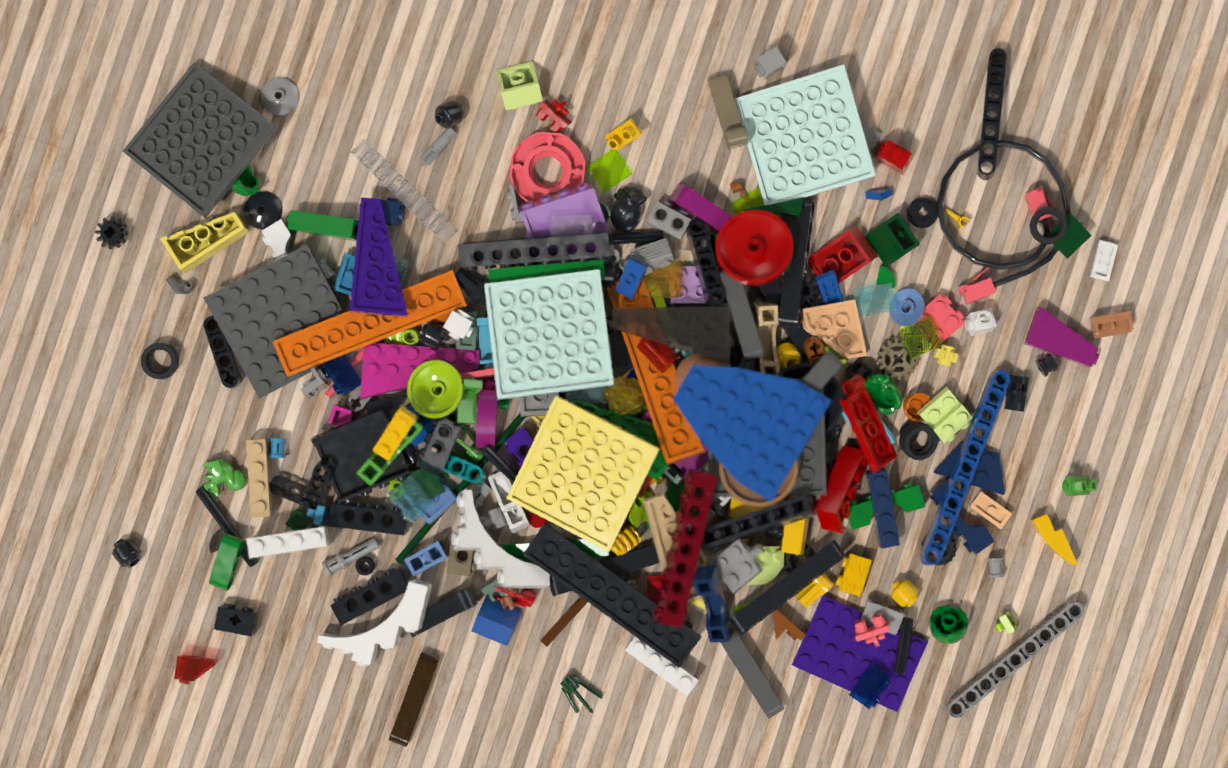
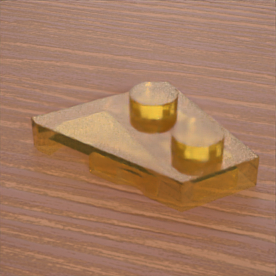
[641,260,683,298]

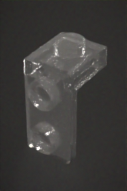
[549,213,595,236]

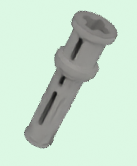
[322,537,380,577]

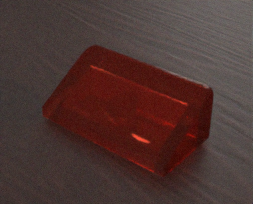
[637,331,680,373]

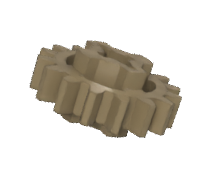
[876,338,919,380]

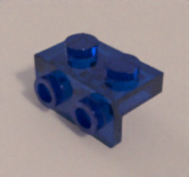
[321,354,362,396]

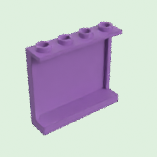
[519,183,615,265]

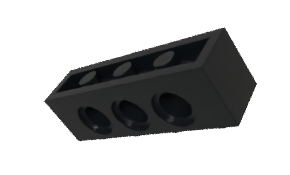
[417,408,462,476]
[328,500,409,536]
[330,568,408,625]

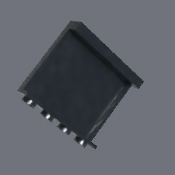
[311,407,411,504]

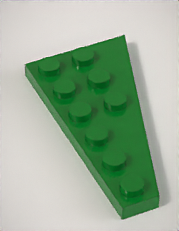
[571,398,670,481]

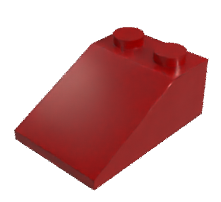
[808,225,878,284]

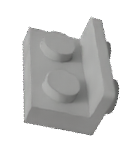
[300,367,329,398]

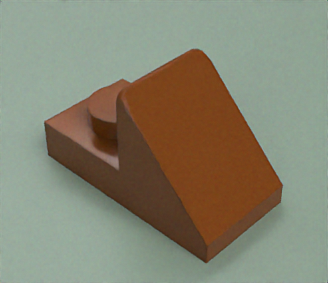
[773,609,806,640]

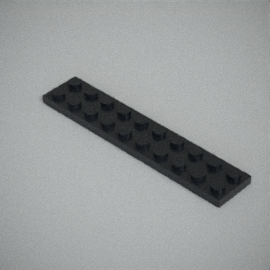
[522,523,702,668]

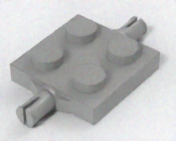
[712,539,764,593]

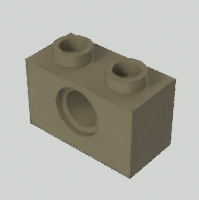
[447,543,476,576]

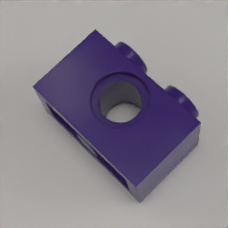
[505,427,534,468]

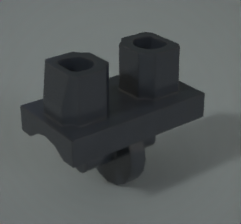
[1004,375,1029,412]

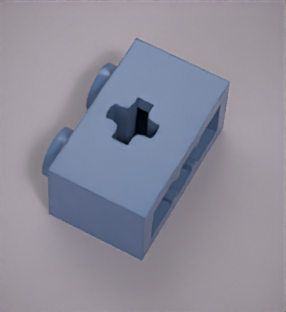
[404,540,449,577]

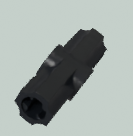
[455,267,487,310]

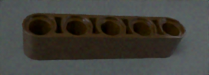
[388,652,439,747]

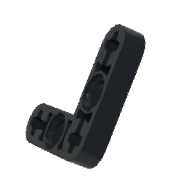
[269,460,333,509]

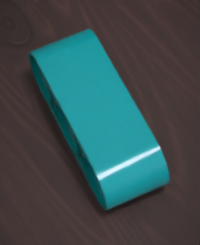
[435,451,486,485]

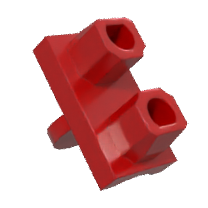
[536,99,572,133]

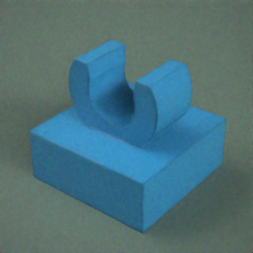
[306,505,330,526]

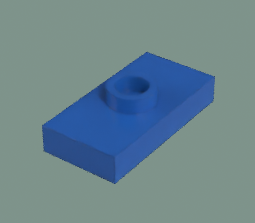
[615,257,648,300]
[815,270,844,305]

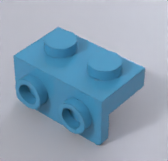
[332,253,355,296]

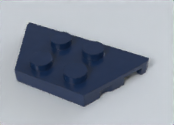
[933,442,1005,495]

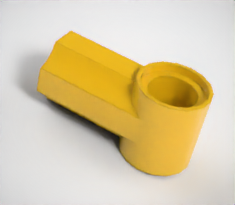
[795,573,834,609]

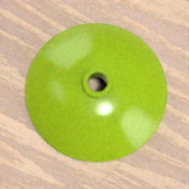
[407,360,464,418]

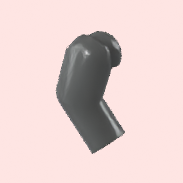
[166,275,194,294]

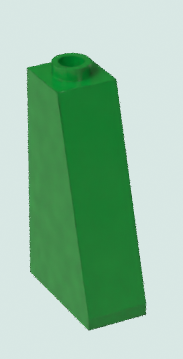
[287,210,359,242]

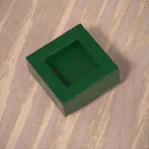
[285,509,312,531]

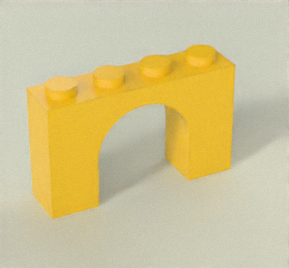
[729,497,809,555]

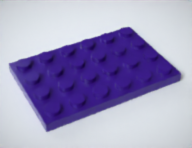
[791,595,928,712]

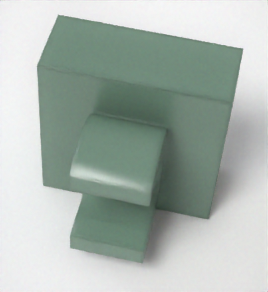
[481,579,504,602]

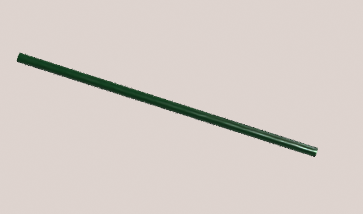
[395,412,526,564]

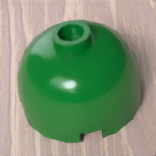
[929,605,968,644]

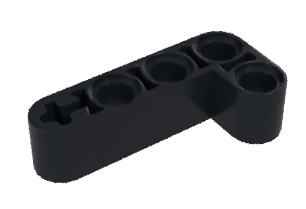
[203,315,241,388]
[409,586,478,637]

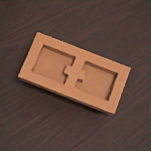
[1090,311,1133,339]

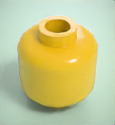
[776,343,802,370]
[891,579,919,607]

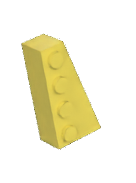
[160,212,249,274]

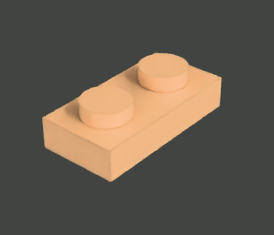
[969,491,1012,529]

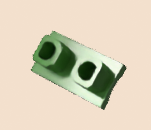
[1062,475,1097,496]

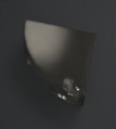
[209,529,224,553]

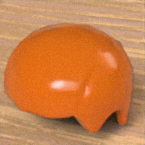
[903,392,930,421]

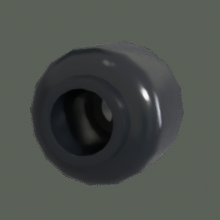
[435,101,464,128]
[601,262,620,287]
[419,322,449,350]
[112,539,141,568]

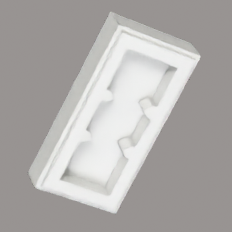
[1089,240,1118,282]

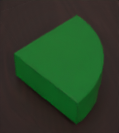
[876,265,895,288]

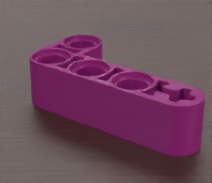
[668,183,732,232]

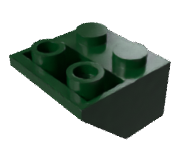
[865,213,920,267]

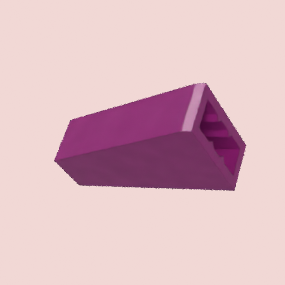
[1024,307,1099,367]

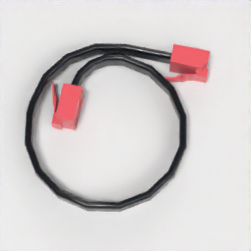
[936,140,1071,305]

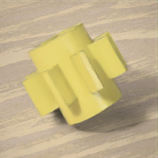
[934,345,959,367]

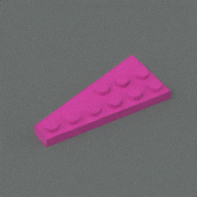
[360,343,479,400]

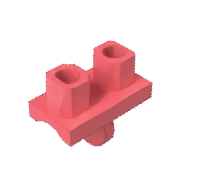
[855,613,890,647]

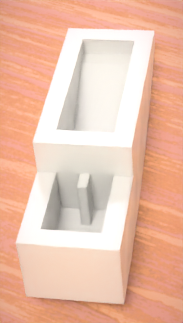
[487,472,530,533]

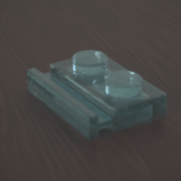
[853,282,897,317]

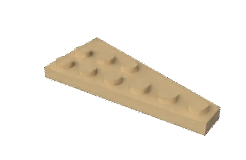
[643,493,726,607]

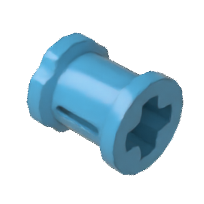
[268,438,287,458]

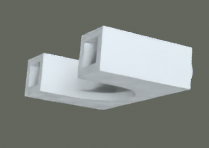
[247,526,331,558]

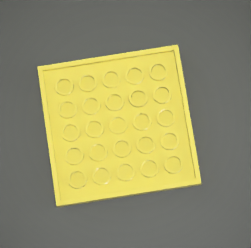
[506,395,660,552]

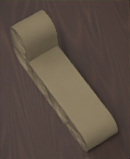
[708,73,748,150]

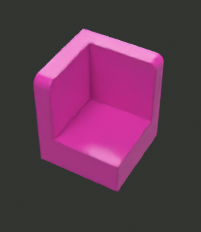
[328,405,354,426]

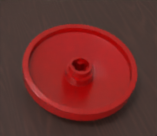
[716,210,794,285]

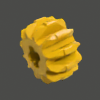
[611,525,642,556]

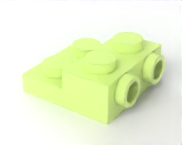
[917,387,973,443]

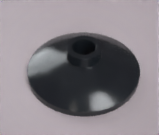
[244,191,282,230]

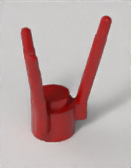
[493,585,536,608]

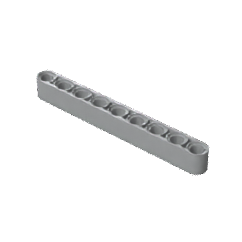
[946,601,1084,718]

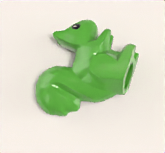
[203,458,247,497]

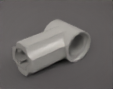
[478,507,507,531]

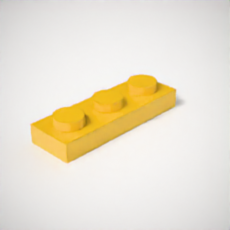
[373,406,418,461]

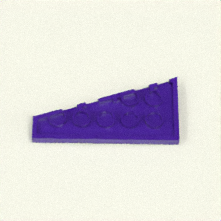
[350,197,408,317]

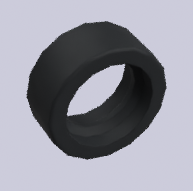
[1029,207,1068,245]
[141,343,179,379]
[899,422,938,460]

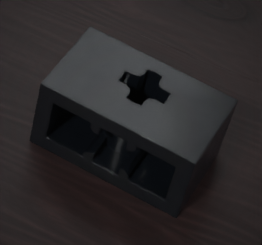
[214,603,258,637]

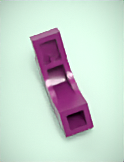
[476,379,498,449]

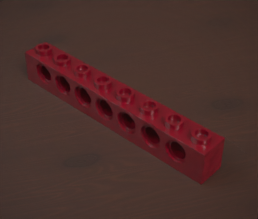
[654,469,717,628]

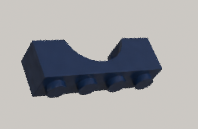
[865,468,900,549]
[930,478,995,554]
[693,565,733,643]

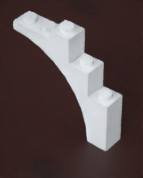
[451,490,550,589]
[317,579,432,667]

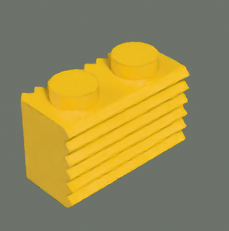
[835,553,872,597]

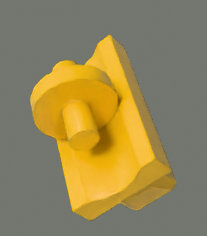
[605,117,643,151]

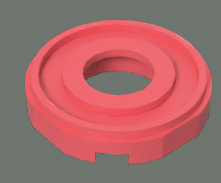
[510,132,585,202]

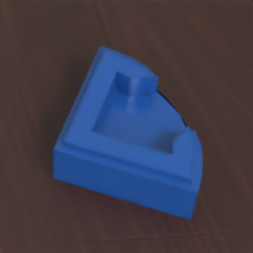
[865,188,893,200]

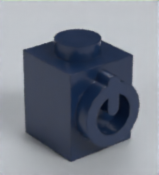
[381,197,405,227]

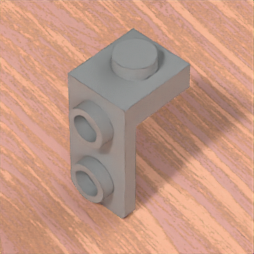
[507,184,524,224]

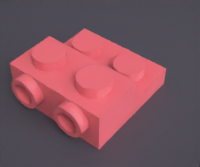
[913,294,965,349]

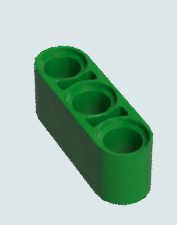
[209,533,244,591]

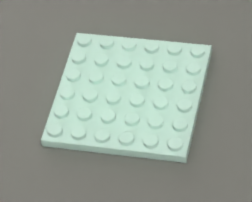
[735,65,877,205]
[484,269,614,400]

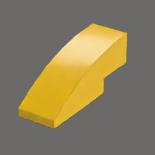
[1030,514,1078,565]

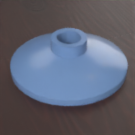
[889,288,925,326]

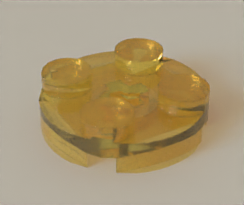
[606,376,645,415]

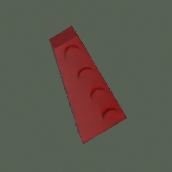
[814,446,867,534]

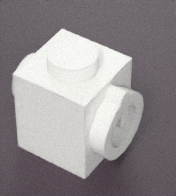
[964,308,997,337]
[443,309,475,340]

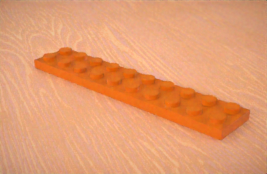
[273,270,467,377]
[607,277,704,465]

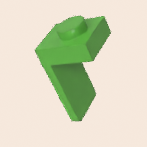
[457,377,483,425]

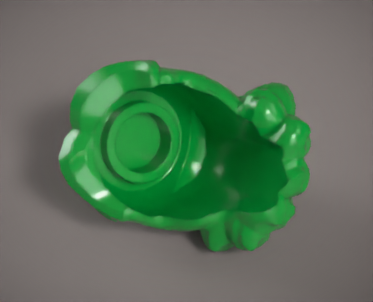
[230,163,260,196]
[865,373,902,415]

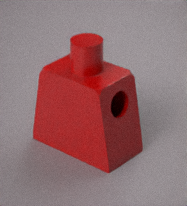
[872,140,913,175]

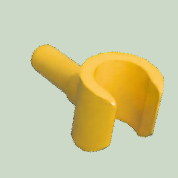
[944,208,970,228]

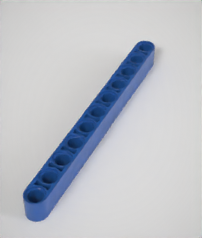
[919,370,1010,566]

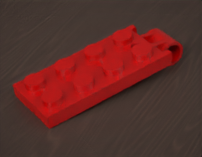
[839,375,897,473]

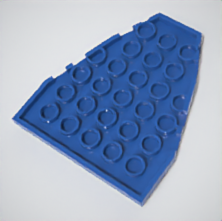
[673,365,831,502]

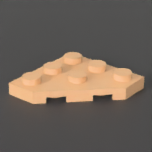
[801,300,867,360]

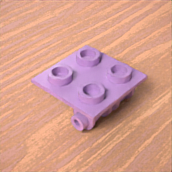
[670,266,709,304]

